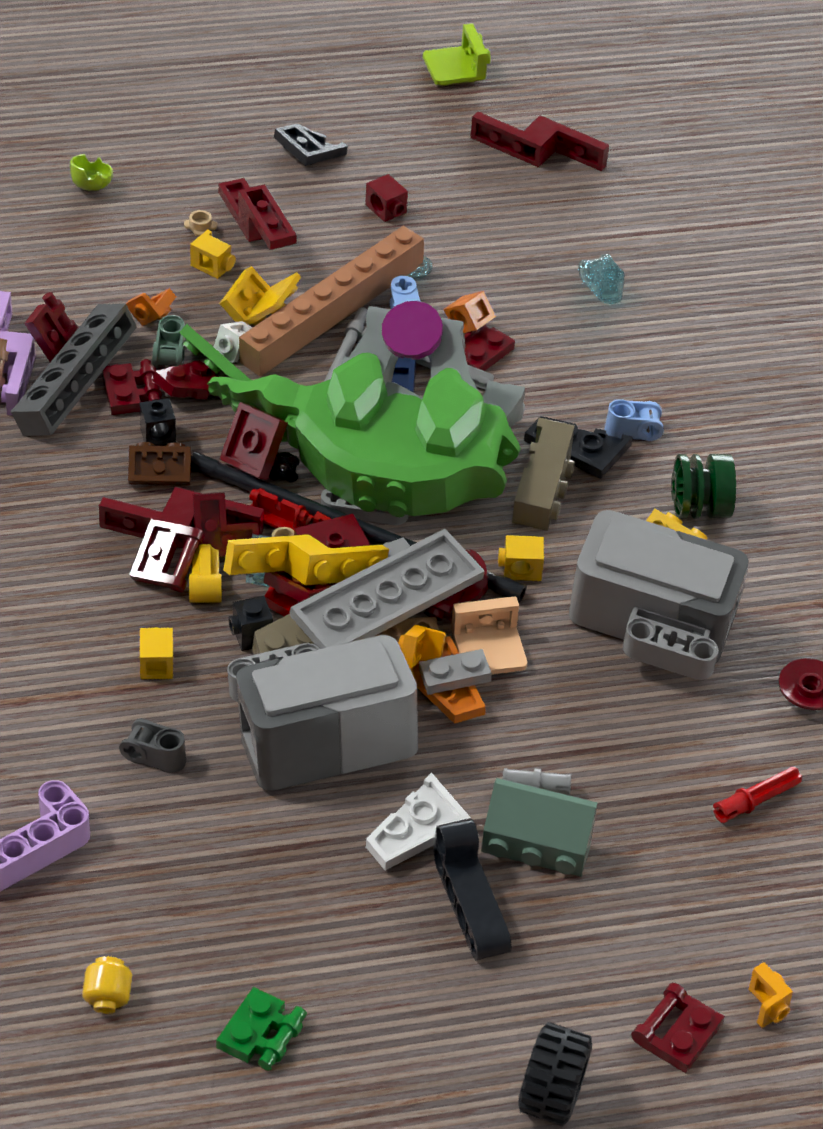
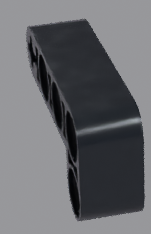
[434,818,512,961]

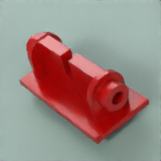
[249,488,314,530]

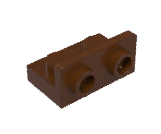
[128,442,192,485]

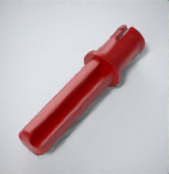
[713,767,802,823]

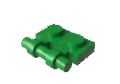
[216,987,307,1071]

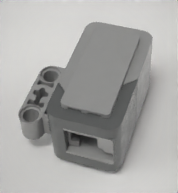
[569,510,749,680]
[227,635,418,791]

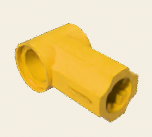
[189,544,222,603]

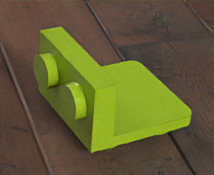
[423,23,491,86]

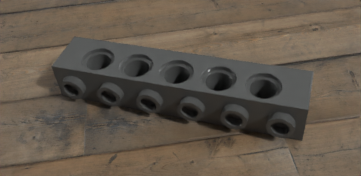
[11,303,137,436]

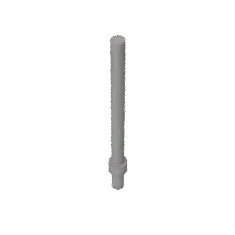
[324,308,367,381]

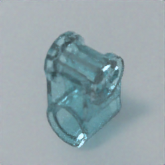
[578,253,625,304]

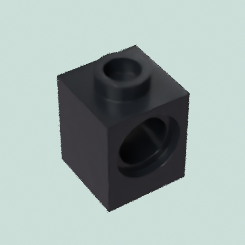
[140,398,176,446]

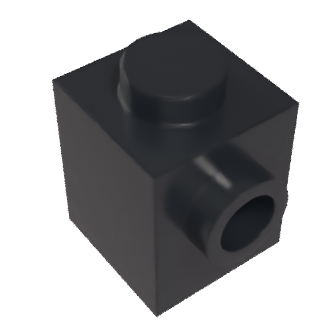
[228,596,273,651]

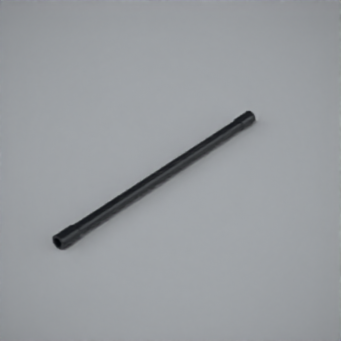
[191,452,527,603]

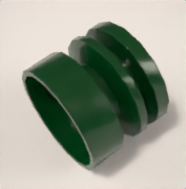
[671,454,736,519]

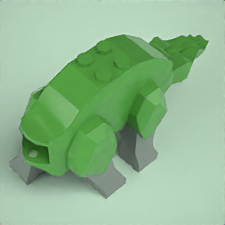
[207,306,525,517]

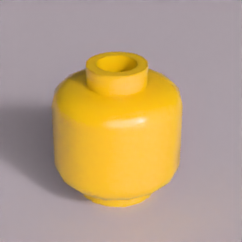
[82,957,132,1014]

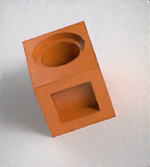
[444,291,496,333]

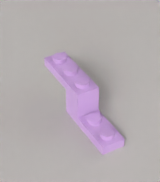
[0,291,36,416]

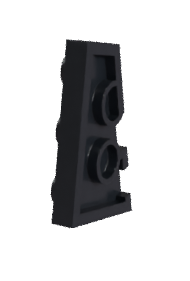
[524,416,633,479]

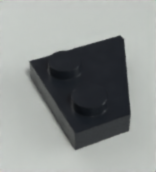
[274,123,348,166]

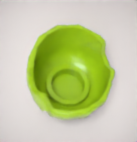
[70,154,113,191]

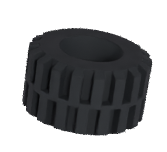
[518,1022,593,1126]

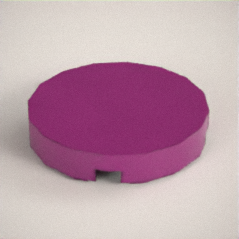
[382,301,443,360]

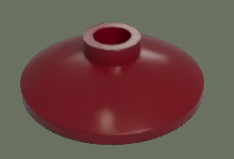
[778,658,823,710]

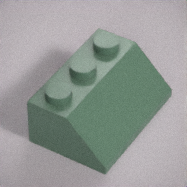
[481,778,598,877]

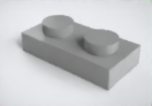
[419,649,491,695]

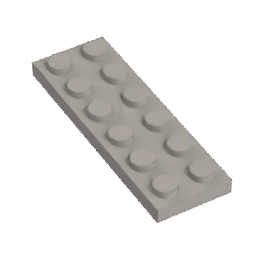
[290,529,485,649]

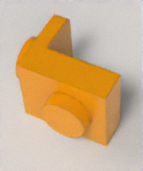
[398,624,446,668]
[748,962,793,1028]

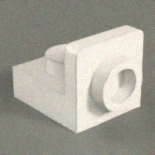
[213,321,253,363]

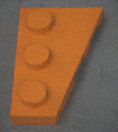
[410,636,486,724]

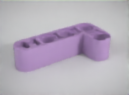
[0,780,90,892]

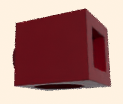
[365,174,408,222]

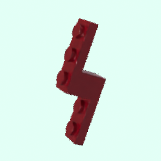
[470,111,609,171]
[218,178,297,250]
[99,487,264,548]

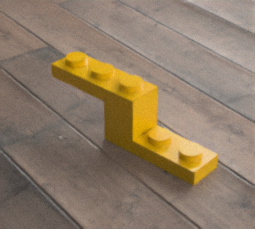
[223,535,389,585]

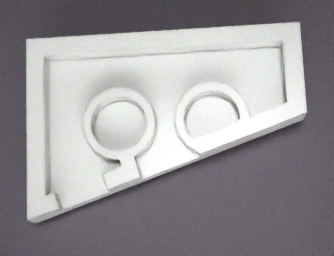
[366,773,471,870]

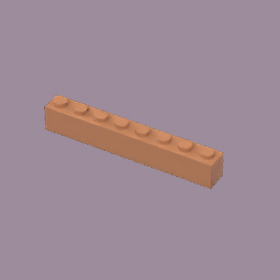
[239,225,424,377]

